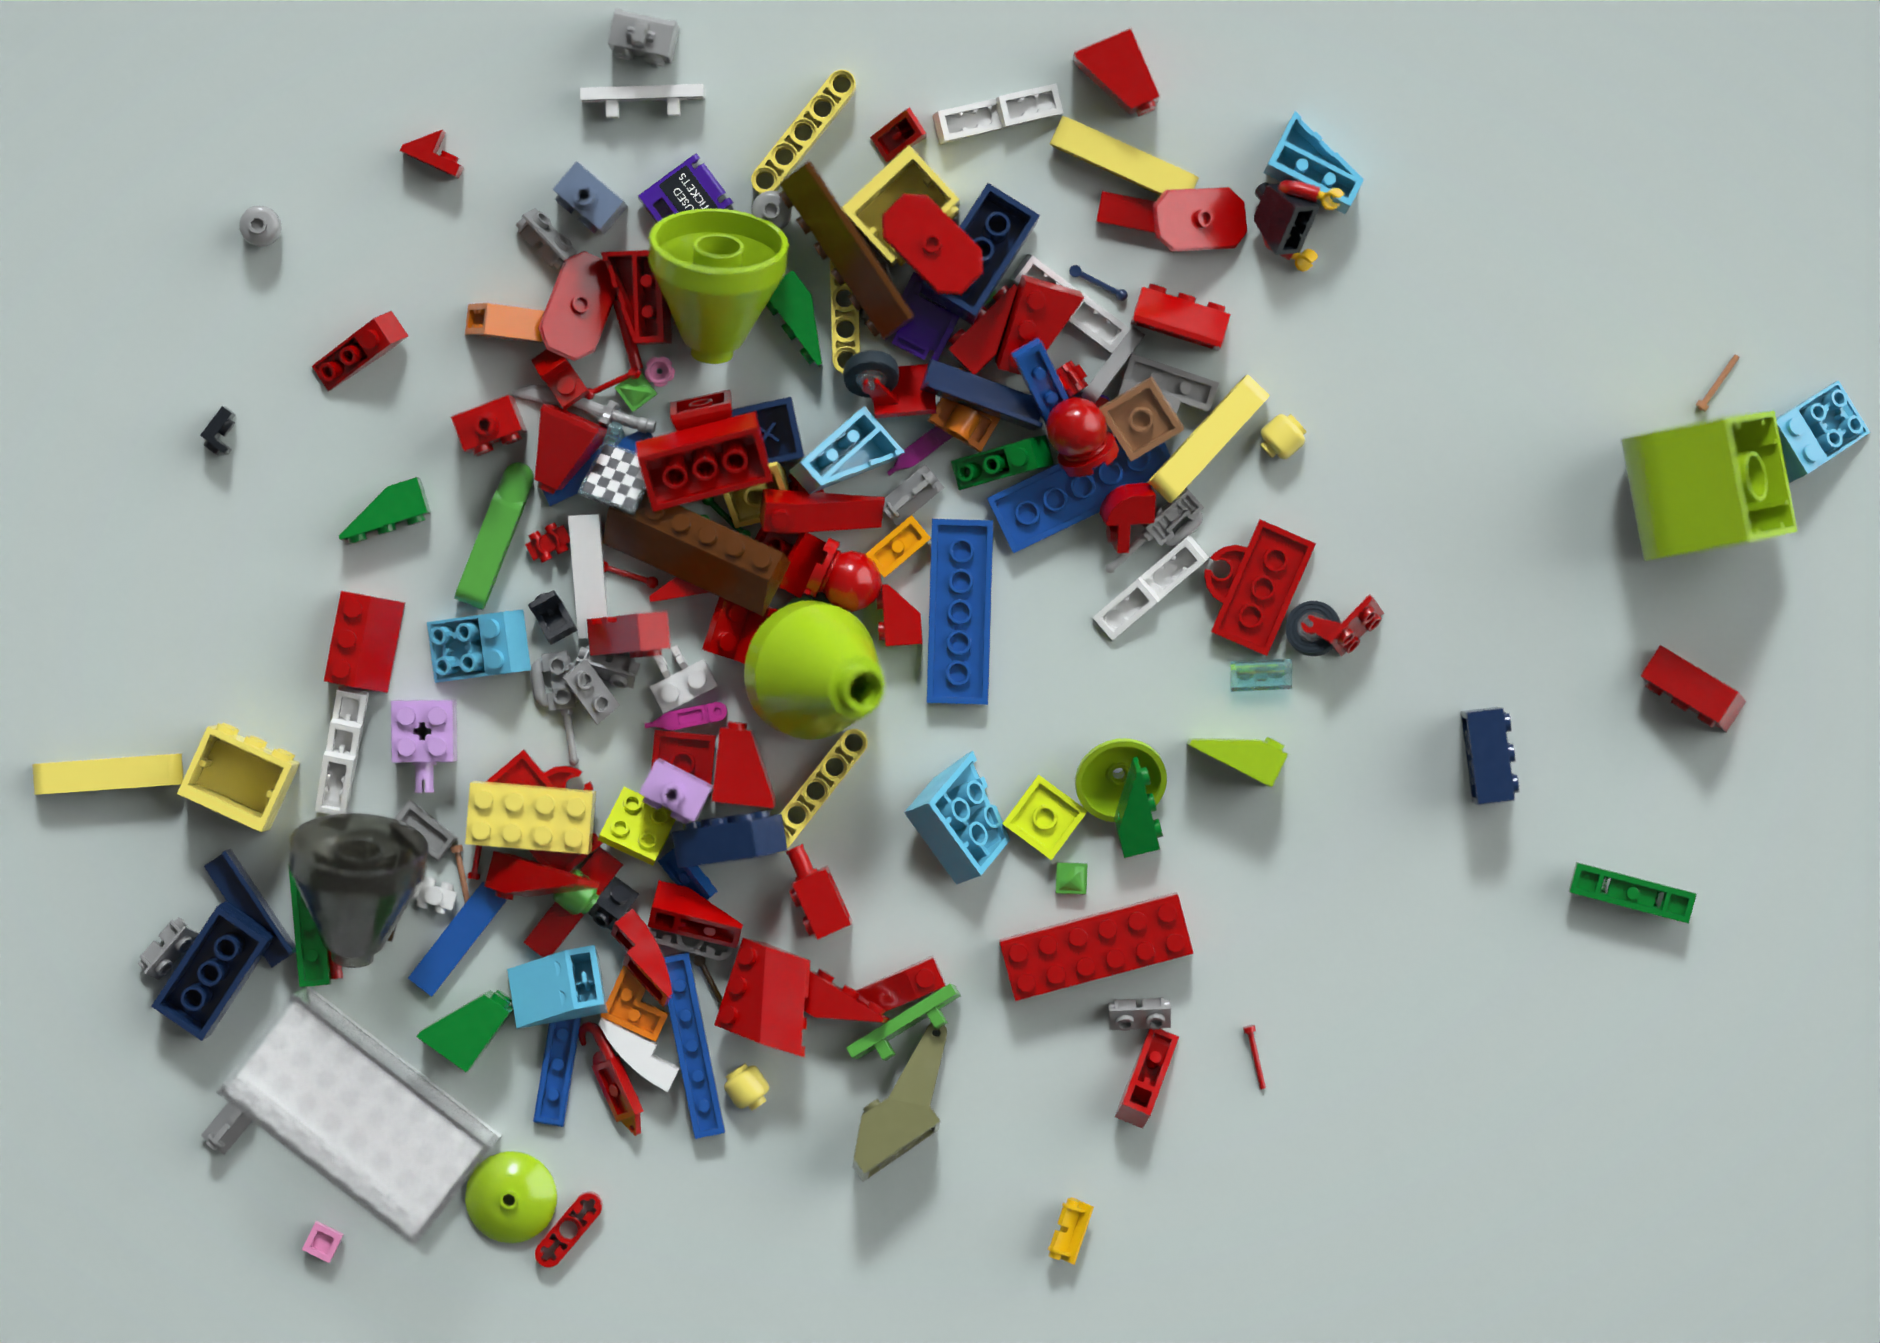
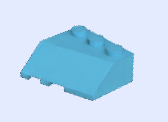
[904,751,1010,885]

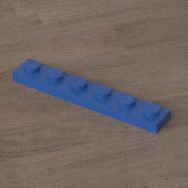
[664,952,726,1139]

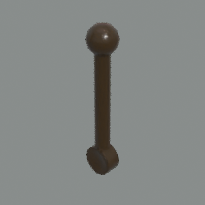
[693,955,723,1010]

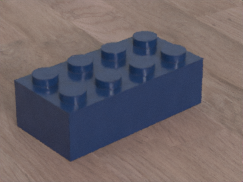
[920,183,1040,325]
[151,901,276,1041]

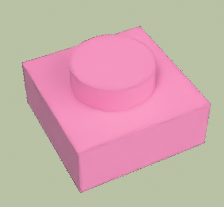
[302,1221,344,1263]

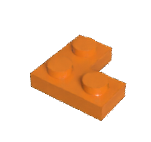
[600,965,669,1042]

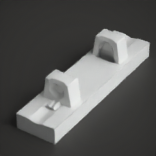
[580,84,705,119]

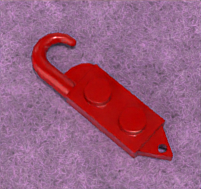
[578,1022,643,1136]

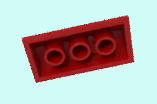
[636,411,773,512]

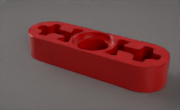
[535,1191,603,1267]

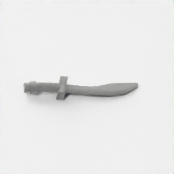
[512,385,656,433]

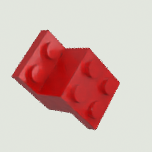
[702,597,778,664]

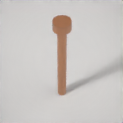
[1696,354,1740,412]
[450,844,470,903]

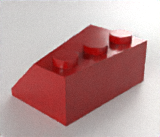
[714,938,810,1057]

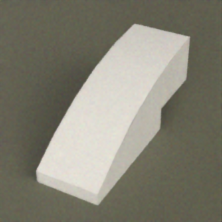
[599,1018,680,1092]

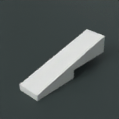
[932,83,1064,145]
[1010,254,1130,353]
[568,514,608,639]
[1093,535,1209,641]

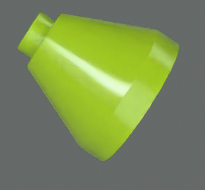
[649,208,788,364]
[744,600,885,740]

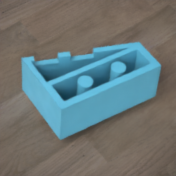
[1263,111,1364,214]
[790,406,904,494]

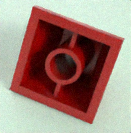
[670,389,732,431]
[534,404,612,494]

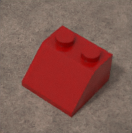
[754,527,826,598]

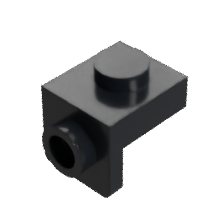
[528,590,577,645]
[588,876,639,931]

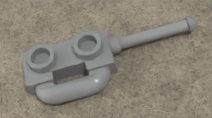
[1106,488,1204,573]
[531,650,579,765]

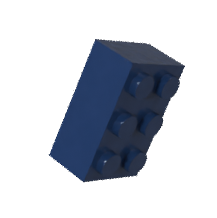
[1460,707,1519,805]
[672,810,787,868]

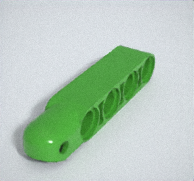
[454,462,535,610]

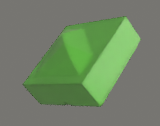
[615,372,658,412]
[1056,862,1088,894]

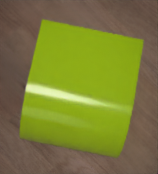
[1621,410,1798,561]

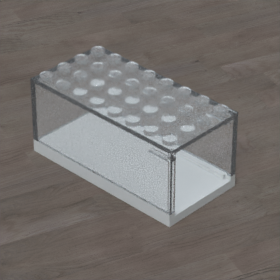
[217,986,501,1245]

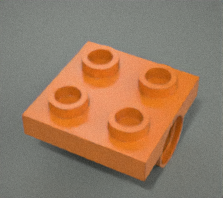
[927,367,1000,452]

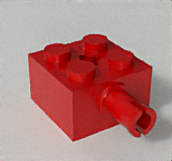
[451,395,527,457]
[786,844,852,940]

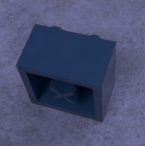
[732,397,805,464]

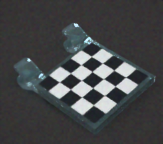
[578,421,647,516]

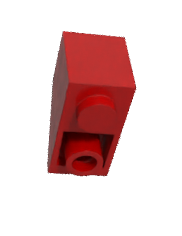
[876,584,923,646]

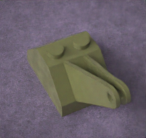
[852,1023,947,1182]

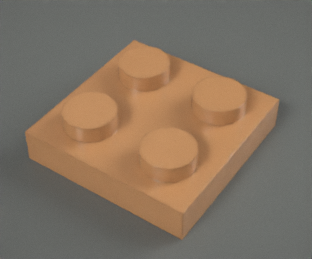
[1099,376,1184,461]

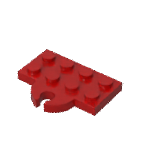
[1204,519,1316,656]
[486,749,603,872]

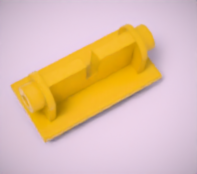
[1047,1197,1094,1265]

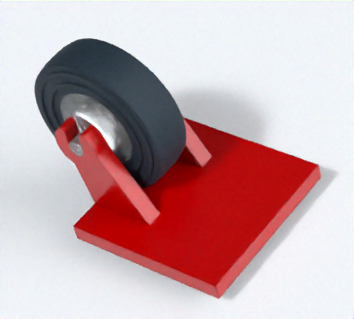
[843,350,937,419]
[1286,594,1384,657]

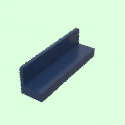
[920,359,1043,431]
[204,849,296,968]

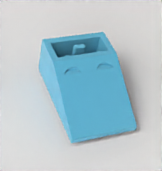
[1776,380,1870,483]
[427,610,531,683]
[507,945,608,1029]

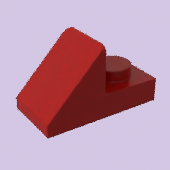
[400,130,463,179]
[531,349,590,410]

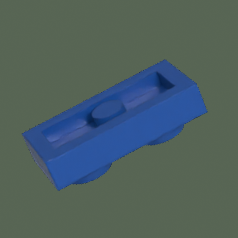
[658,848,718,900]

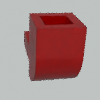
[1100,483,1156,554]

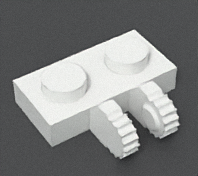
[649,645,718,714]

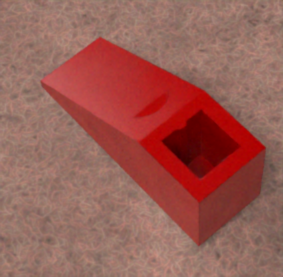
[948,284,1018,375]
[312,311,408,391]
[804,968,891,1023]

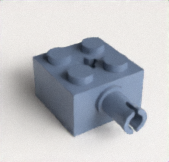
[553,161,628,234]

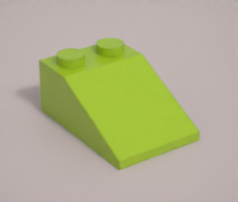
[1186,737,1289,787]

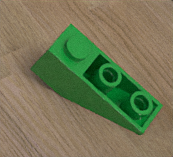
[766,270,823,367]
[951,435,1054,490]
[339,477,431,544]
[1114,757,1163,858]

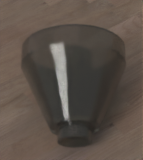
[288,813,428,968]

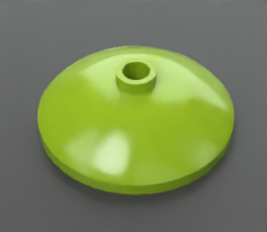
[1075,738,1167,822]
[465,1151,557,1243]

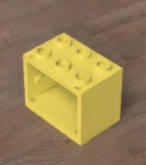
[841,145,960,267]
[177,722,300,832]

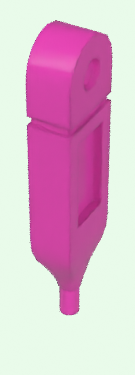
[644,702,728,730]

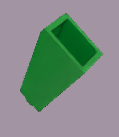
[416,990,514,1073]

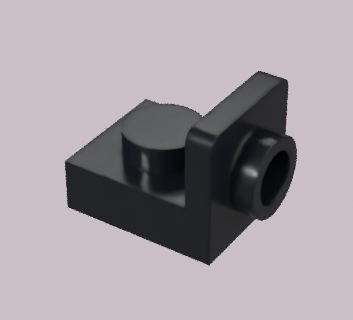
[200,406,236,455]

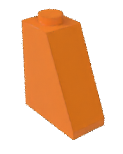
[465,303,544,343]

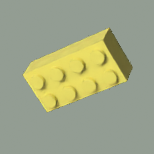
[465,781,596,854]

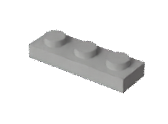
[1122,354,1219,412]

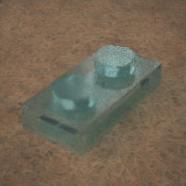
[1230,659,1292,692]

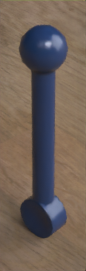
[1069,265,1128,301]

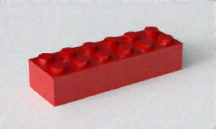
[999,892,1194,1001]

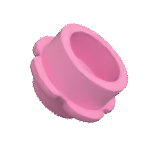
[644,356,675,387]

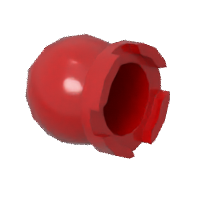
[1046,397,1119,477]
[804,537,882,612]

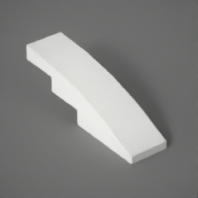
[315,686,369,817]

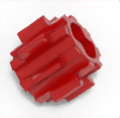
[1055,360,1088,398]

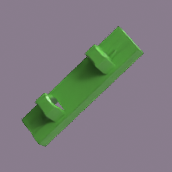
[846,983,961,1061]

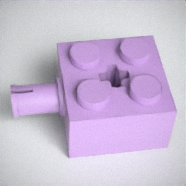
[391,700,457,793]
[639,758,713,824]

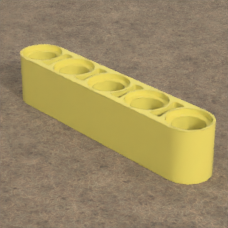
[751,70,856,194]
[1049,116,1199,196]
[830,261,861,374]
[1148,374,1270,503]
[778,728,868,853]
[32,753,184,795]

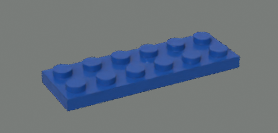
[987,437,1171,554]
[927,519,993,705]

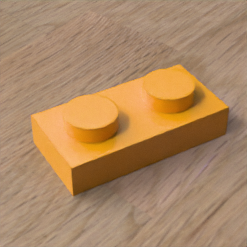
[866,515,931,578]

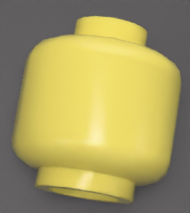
[1260,414,1306,459]
[724,1063,770,1111]

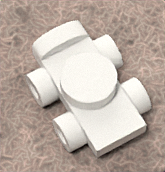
[411,876,458,914]

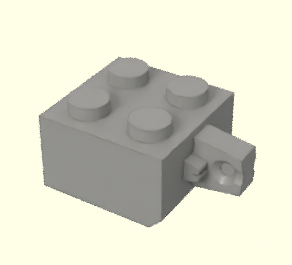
[607,8,680,67]

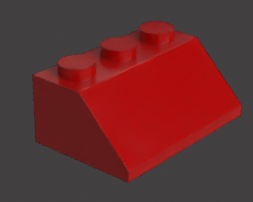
[1130,283,1230,351]
[323,591,405,693]

